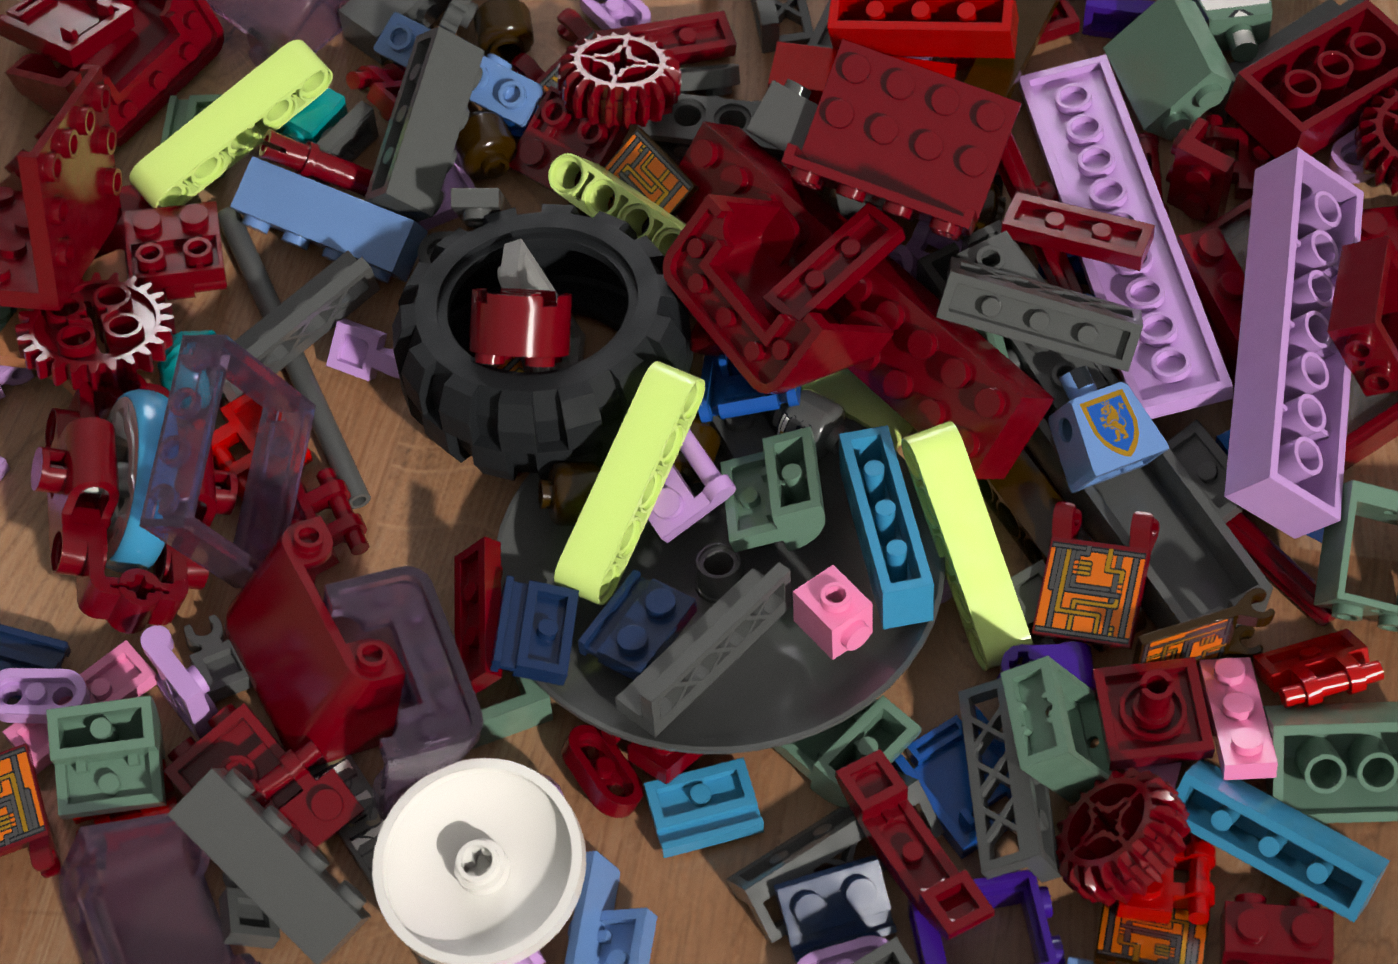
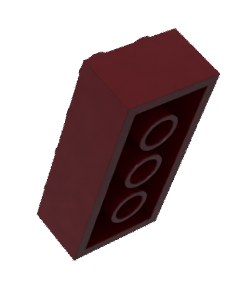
[1224,0,1398,158]

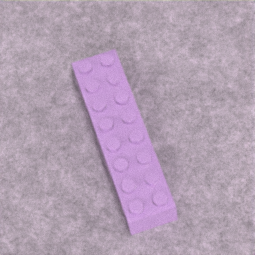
[1224,147,1364,539]

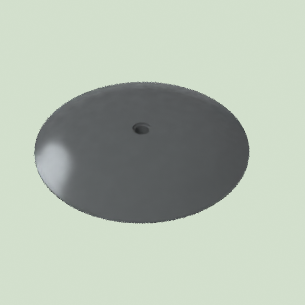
[497,410,945,754]

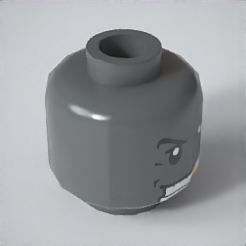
[772,388,849,461]

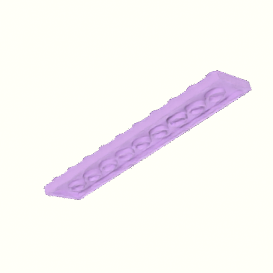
[1019,54,1234,419]

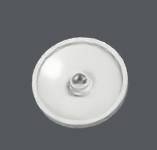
[372,758,586,964]

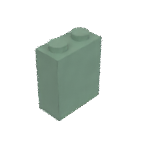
[1103,0,1236,141]

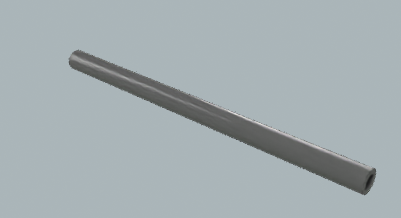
[218,207,371,509]

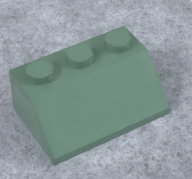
[1263,701,1398,824]

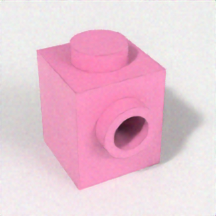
[793,565,873,660]

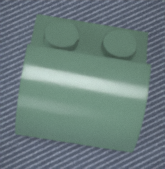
[720,427,825,552]
[46,695,167,820]
[773,695,922,807]

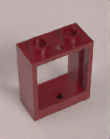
[1327,236,1398,397]

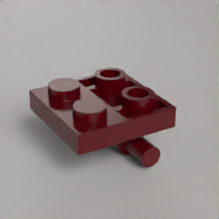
[509,85,630,194]
[123,201,228,301]

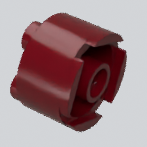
[469,288,572,367]

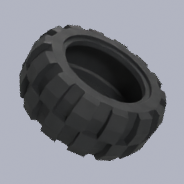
[392,204,693,481]

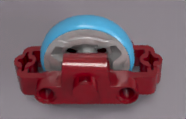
[31,373,238,634]

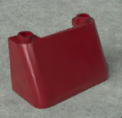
[5,0,224,147]
[662,194,895,394]
[225,516,406,766]

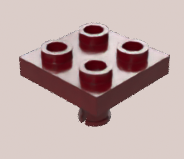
[1091,657,1215,770]

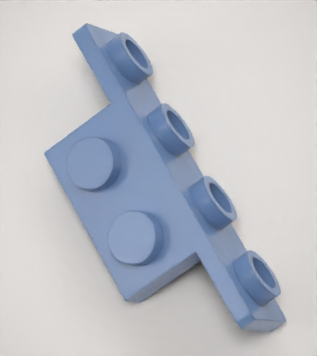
[374,12,545,127]
[564,851,657,964]

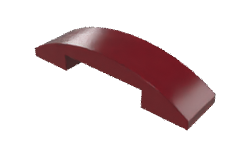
[835,749,995,940]

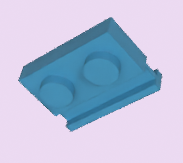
[644,757,764,858]

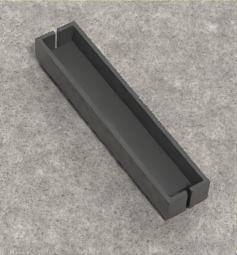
[916,220,1273,630]

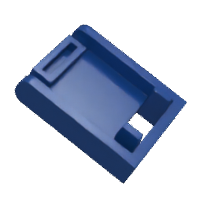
[698,356,802,423]
[891,706,1016,860]

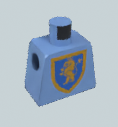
[1048,366,1170,493]

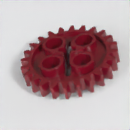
[15,272,176,391]

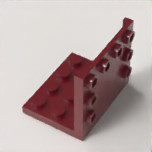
[781,39,1021,242]
[0,64,122,311]

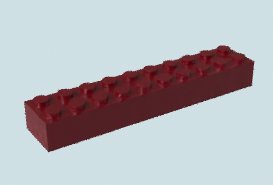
[677,121,1055,479]

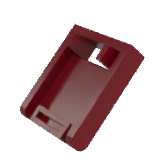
[0,0,135,69]

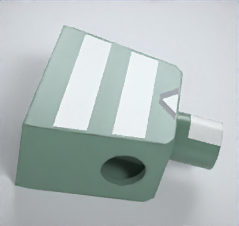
[1192,0,1272,62]

